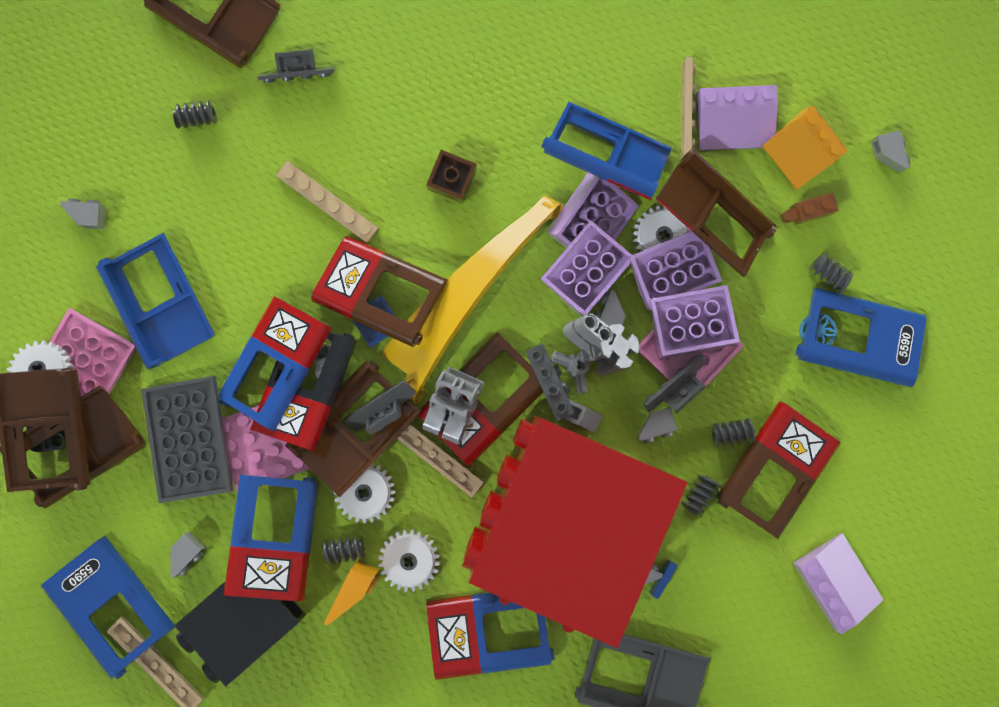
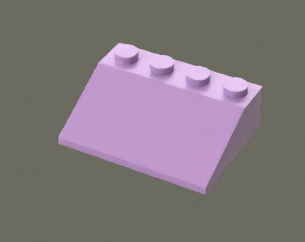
[696,85,778,151]
[547,173,639,248]
[541,221,632,317]
[629,231,722,311]
[650,285,740,360]
[793,533,883,634]

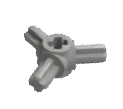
[551,351,590,394]

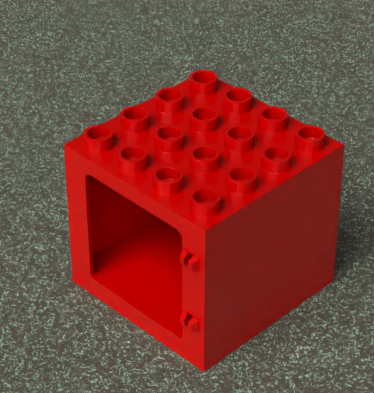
[462,416,688,649]

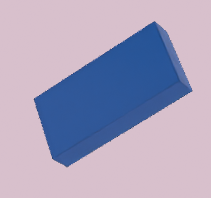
[649,559,678,599]

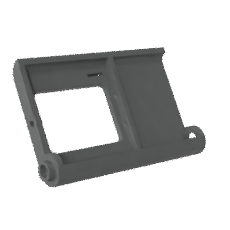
[575,634,711,707]

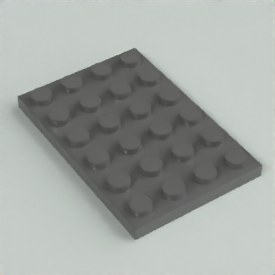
[141,376,234,503]

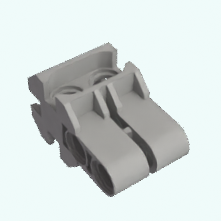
[563,313,640,376]
[423,367,485,445]

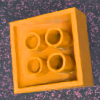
[762,106,848,190]
[324,560,380,625]

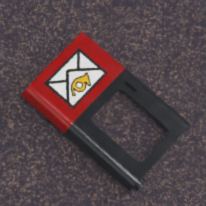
[250,332,357,452]

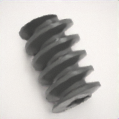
[173,100,217,129]
[808,253,853,294]
[712,418,755,448]
[681,475,722,518]
[323,535,365,565]

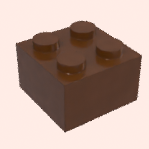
[426,150,477,204]

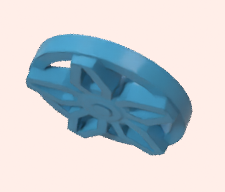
[799,313,837,345]

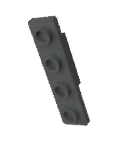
[257,49,335,83]
[526,344,575,421]
[643,353,706,414]
[344,380,416,435]

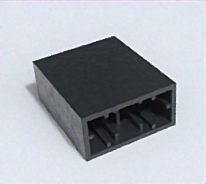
[174,582,306,687]

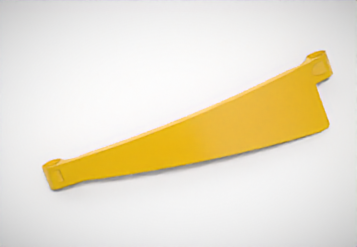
[382,196,563,403]

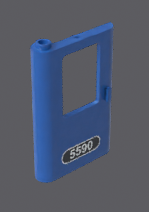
[796,287,926,387]

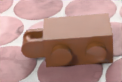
[781,193,839,225]

